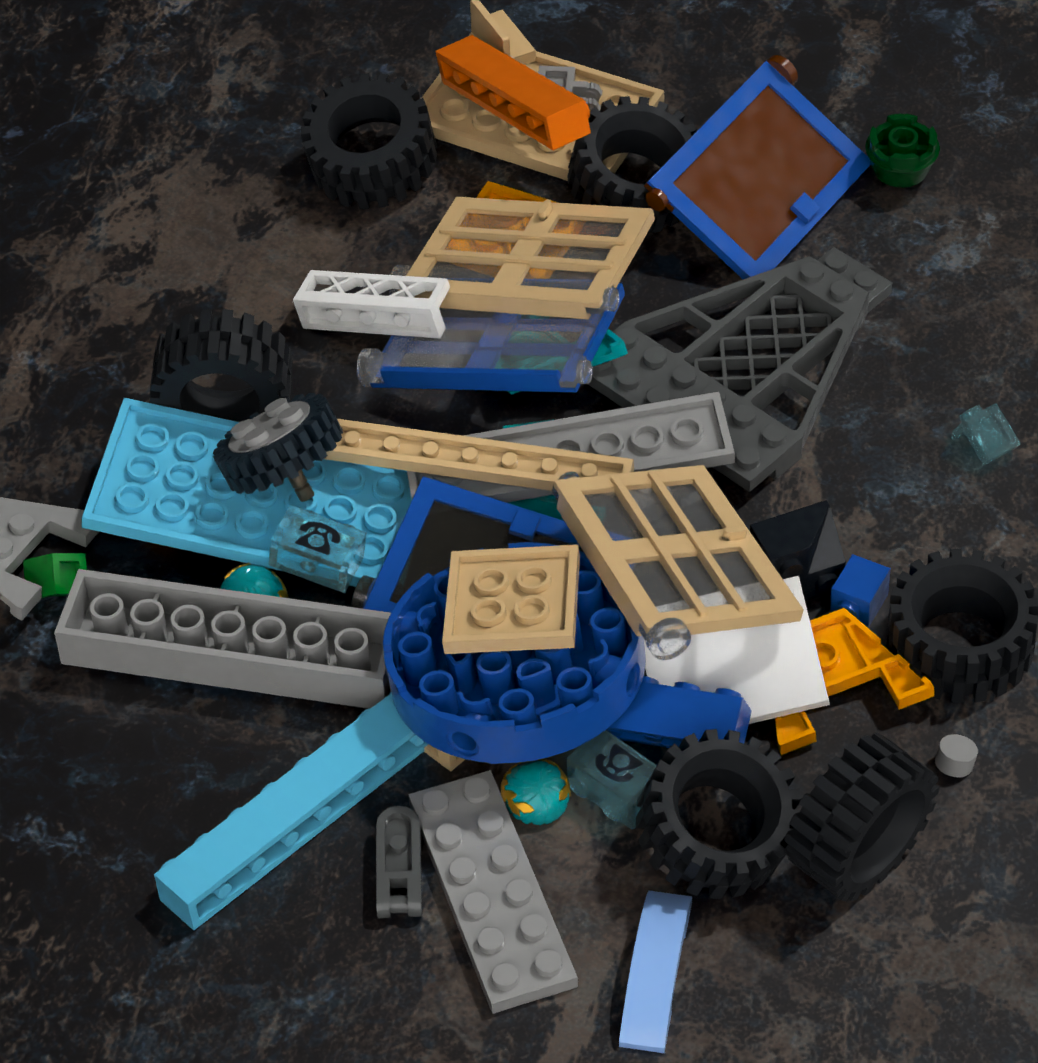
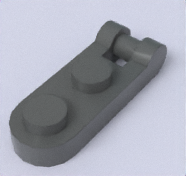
[376,806,422,919]

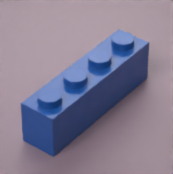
[598,676,752,748]

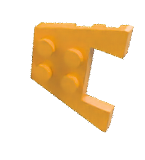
[775,608,934,755]

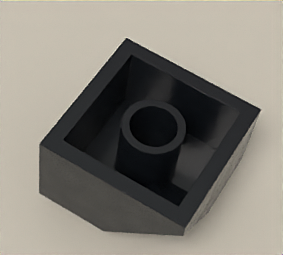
[748,500,846,601]

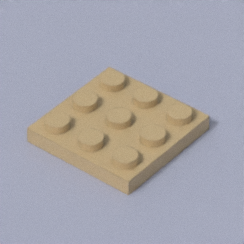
[442,545,580,654]

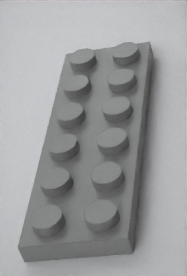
[408,770,578,1014]

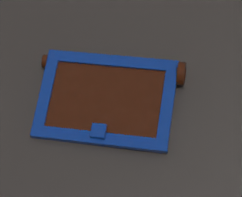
[644,55,871,279]

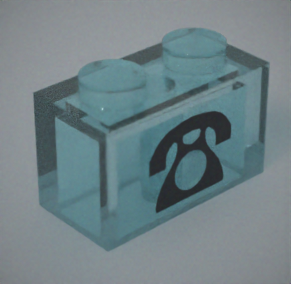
[269,505,367,593]
[566,730,657,830]

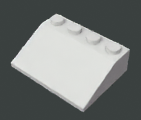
[643,576,830,724]

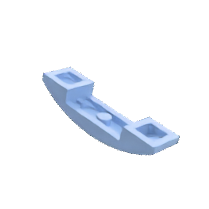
[619,890,692,1053]

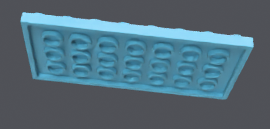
[82,398,417,597]

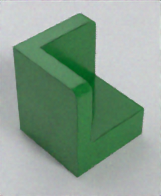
[23,553,87,599]

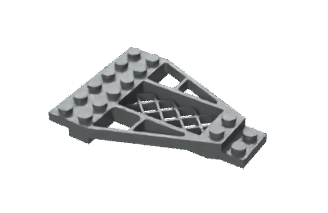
[583,247,893,492]

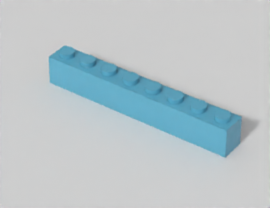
[154,692,428,930]

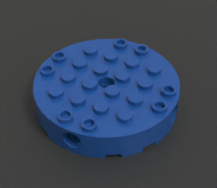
[383,542,646,764]

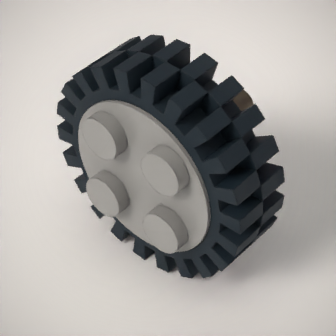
[213,393,343,502]

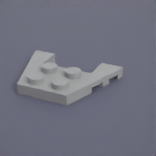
[0,497,99,620]

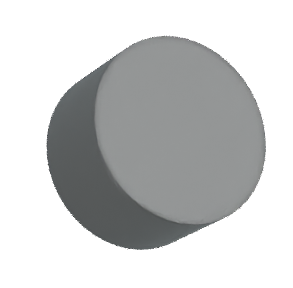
[935,734,978,777]

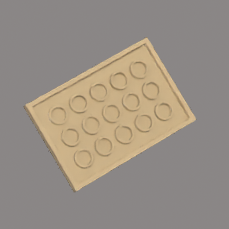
[421,32,664,181]

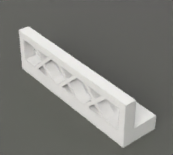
[293,270,450,339]

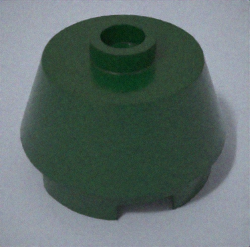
[865,114,940,188]

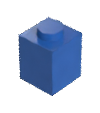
[830,554,891,628]

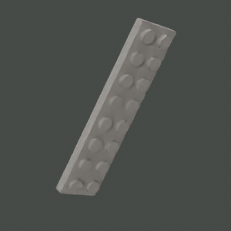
[407,392,735,516]

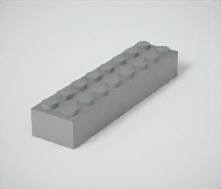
[54,569,391,708]

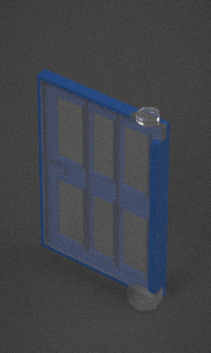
[357,282,625,393]

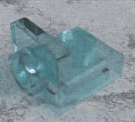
[952,403,1021,465]

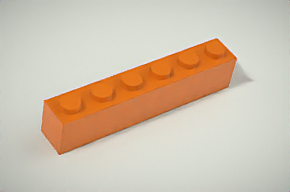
[435,35,591,151]

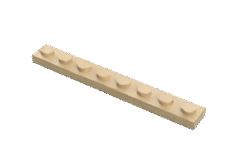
[324,419,634,500]

